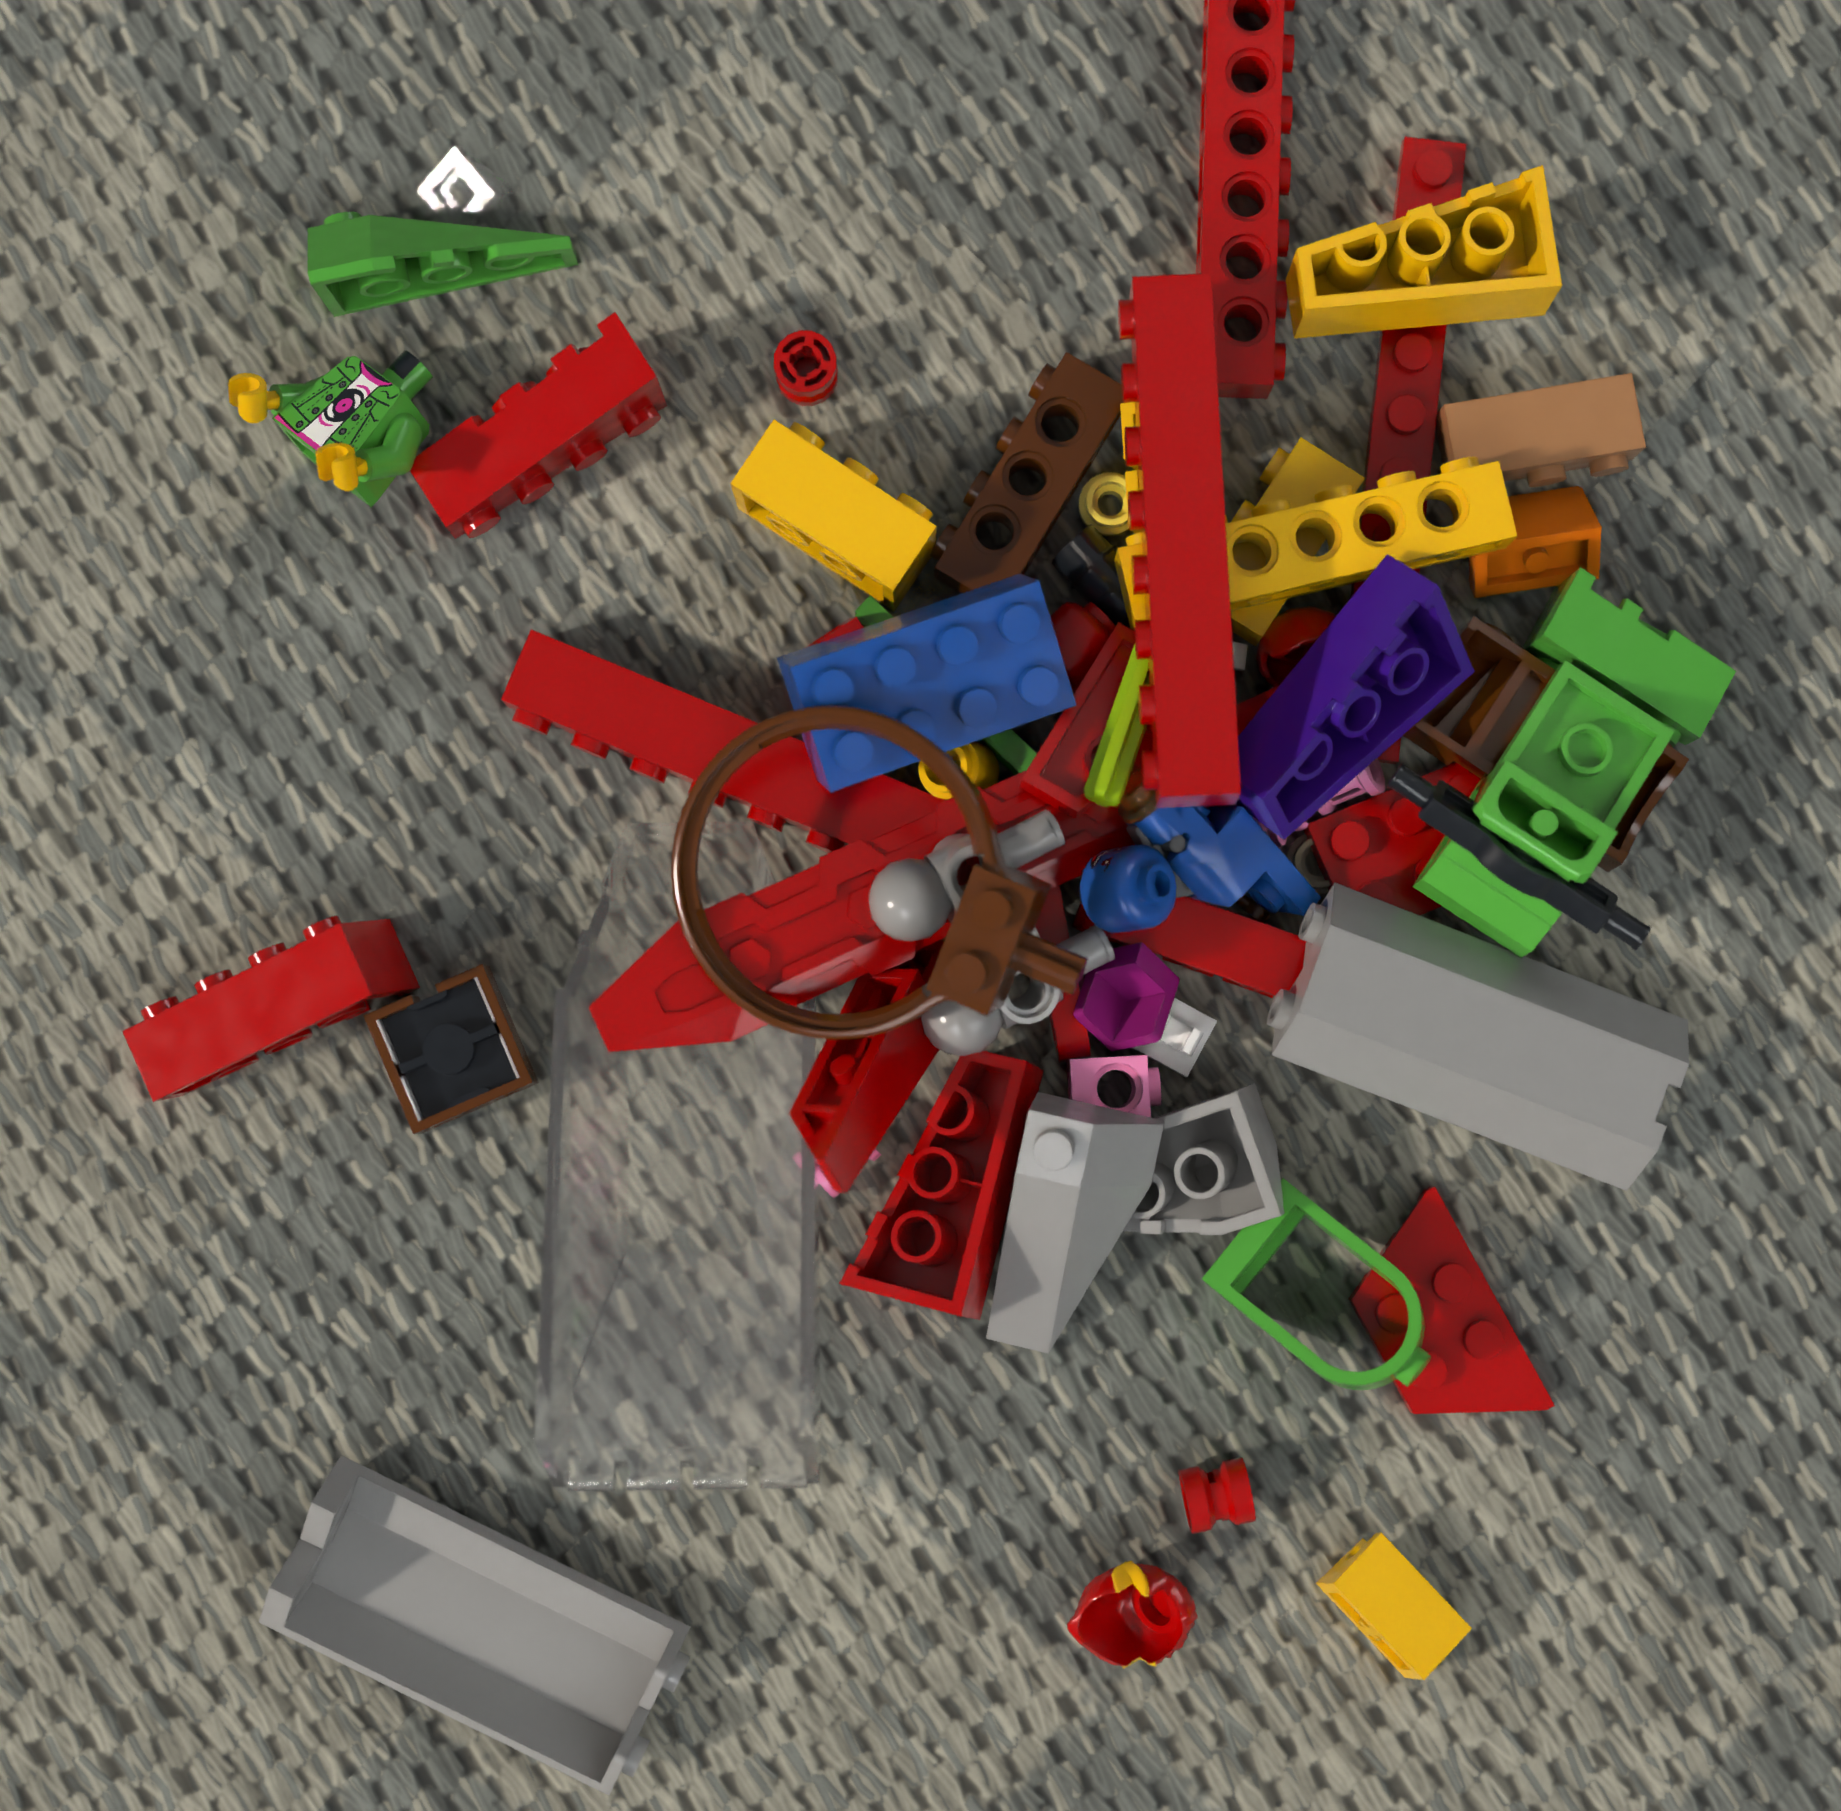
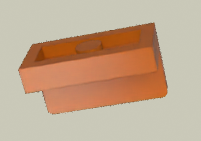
[1469,486,1602,598]

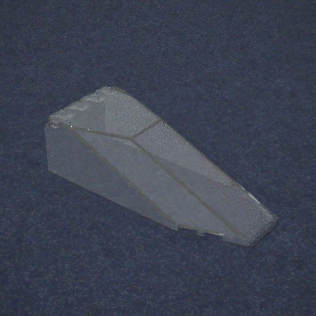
[534,822,821,1491]

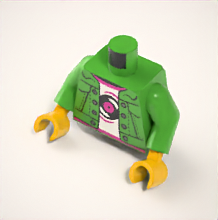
[228,350,433,507]

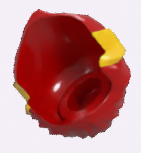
[1067,1561,1198,1669]

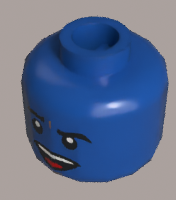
[1079,845,1177,933]

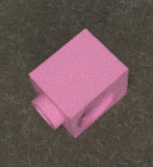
[1066,1055,1161,1118]

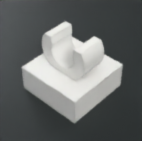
[1132,998,1217,1077]

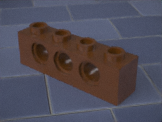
[930,352,1123,594]

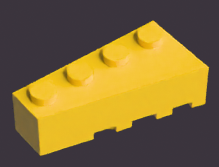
[1286,165,1562,339]

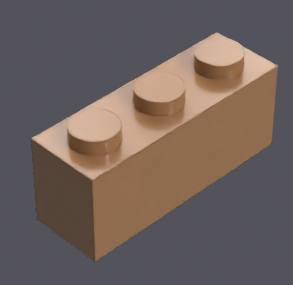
[1436,373,1646,487]

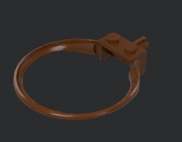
[671,705,1088,1040]

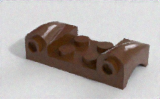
[1403,616,1689,872]

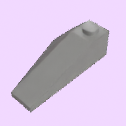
[1123,1083,1284,1235]

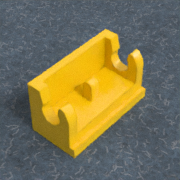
[1316,1533,1472,1680]

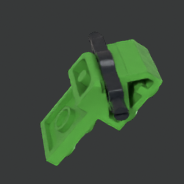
[1386,660,1675,958]

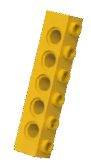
[1114,456,1518,631]

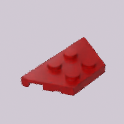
[1348,1186,1555,1414]

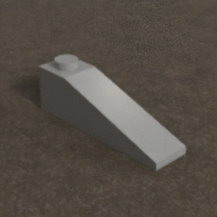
[986,1092,1165,1353]

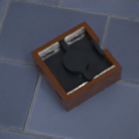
[363,964,539,1134]

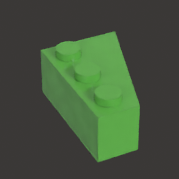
[1522,567,1736,747]

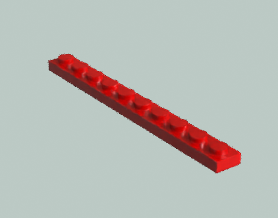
[1350,136,1467,764]

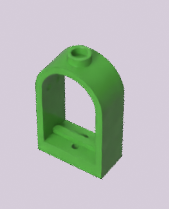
[1202,1178,1432,1390]

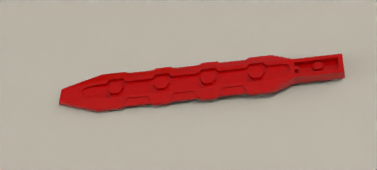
[588,685,1280,1052]

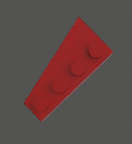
[410,312,667,539]
[122,916,420,1102]
[839,1051,1044,1320]

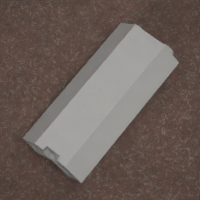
[1267,883,1689,1191]
[259,1455,691,1795]

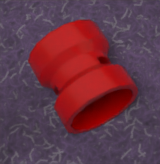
[774,330,838,406]
[1178,1457,1256,1534]

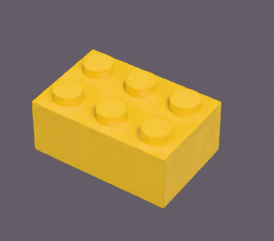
[730,419,937,612]

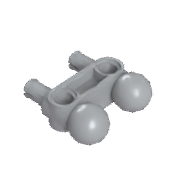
[869,810,1115,1056]

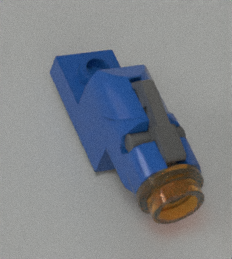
[1118,766,1322,916]

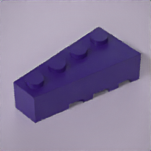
[1236,554,1474,840]

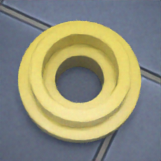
[1079,472,1129,536]

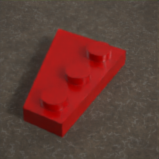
[1019,622,1153,820]

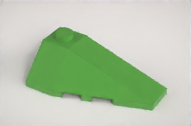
[308,212,579,317]

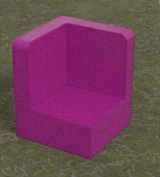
[1074,942,1180,1051]

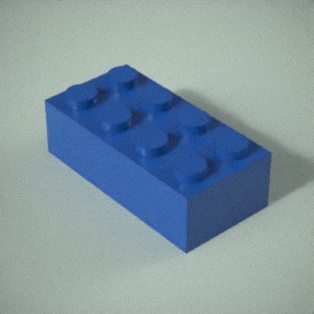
[777,574,1076,792]

